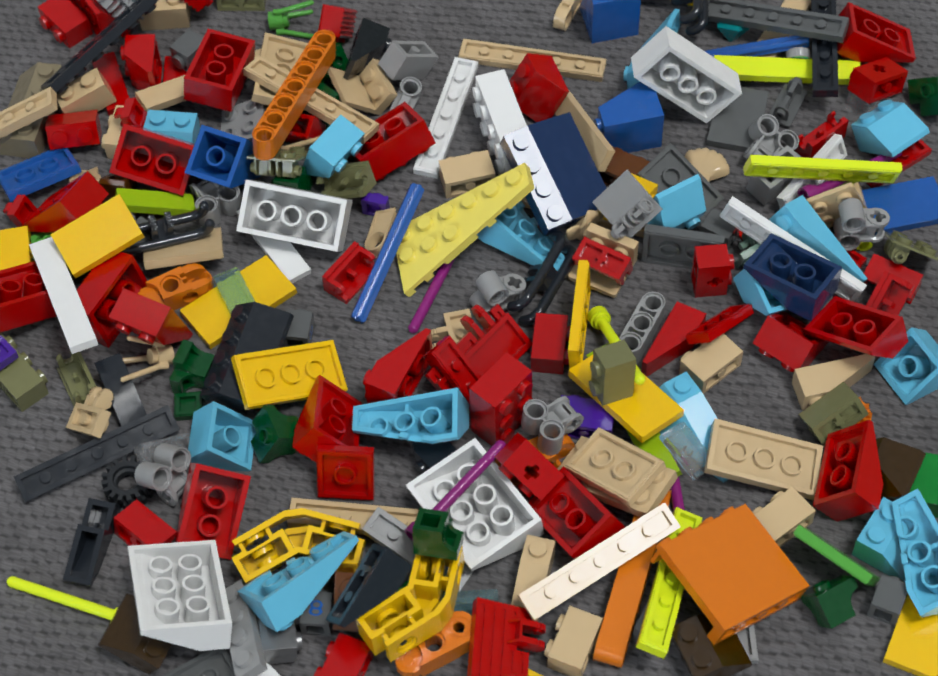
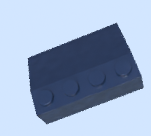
[500,112,607,236]

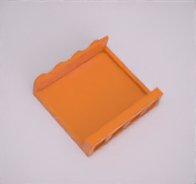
[650,504,810,645]

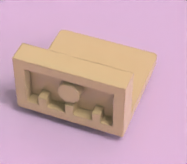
[327,59,398,115]
[806,182,867,228]
[568,223,639,298]

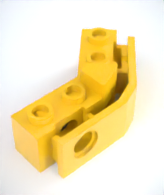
[232,508,366,584]
[356,546,465,662]

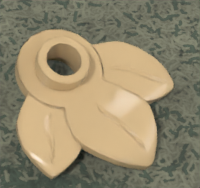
[565,209,603,241]

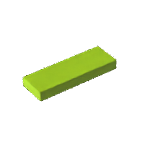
[115,188,196,216]

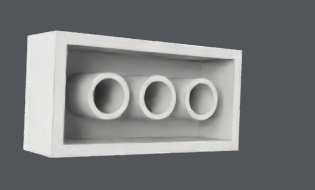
[631,26,742,124]
[472,69,527,175]
[236,180,353,252]

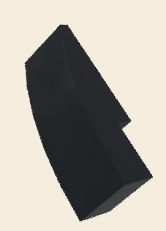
[94,353,147,426]
[63,498,122,586]

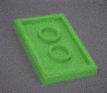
[793,525,880,587]

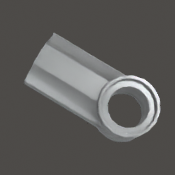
[389,77,422,111]

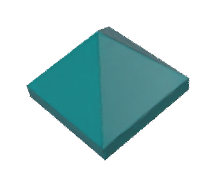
[717,23,749,42]

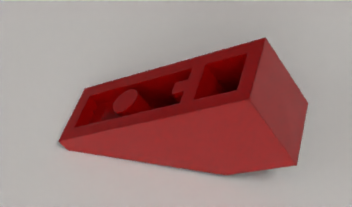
[641,301,707,376]

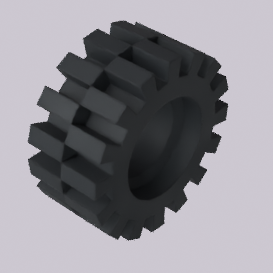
[101,456,154,508]

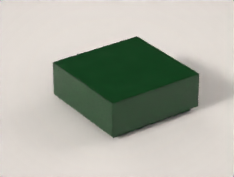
[174,391,203,421]

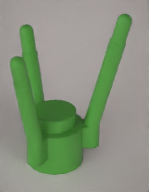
[268,0,314,39]

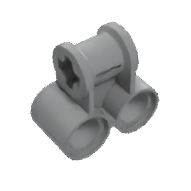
[743,114,799,159]
[189,180,242,226]
[833,198,890,251]
[469,270,526,320]
[521,396,584,455]
[135,443,191,506]

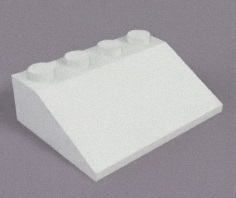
[406,438,544,571]
[128,540,232,651]

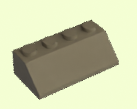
[0,62,62,158]

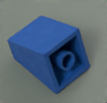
[580,0,641,43]
[594,82,664,153]
[184,125,261,189]

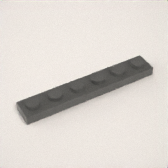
[708,0,849,43]

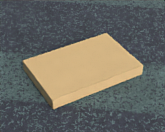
[143,227,224,270]
[564,427,666,507]

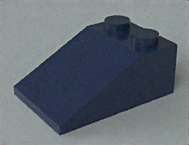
[744,233,842,321]

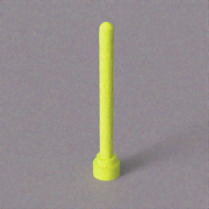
[587,306,645,385]
[7,576,118,620]

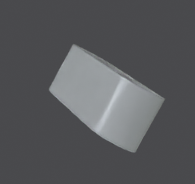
[619,291,666,364]

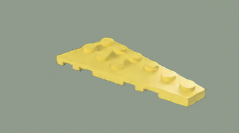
[396,163,535,297]

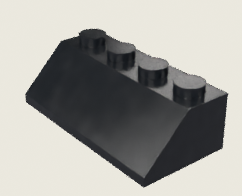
[200,302,294,411]

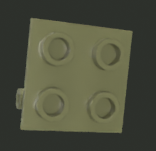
[247,146,308,178]
[883,230,938,264]

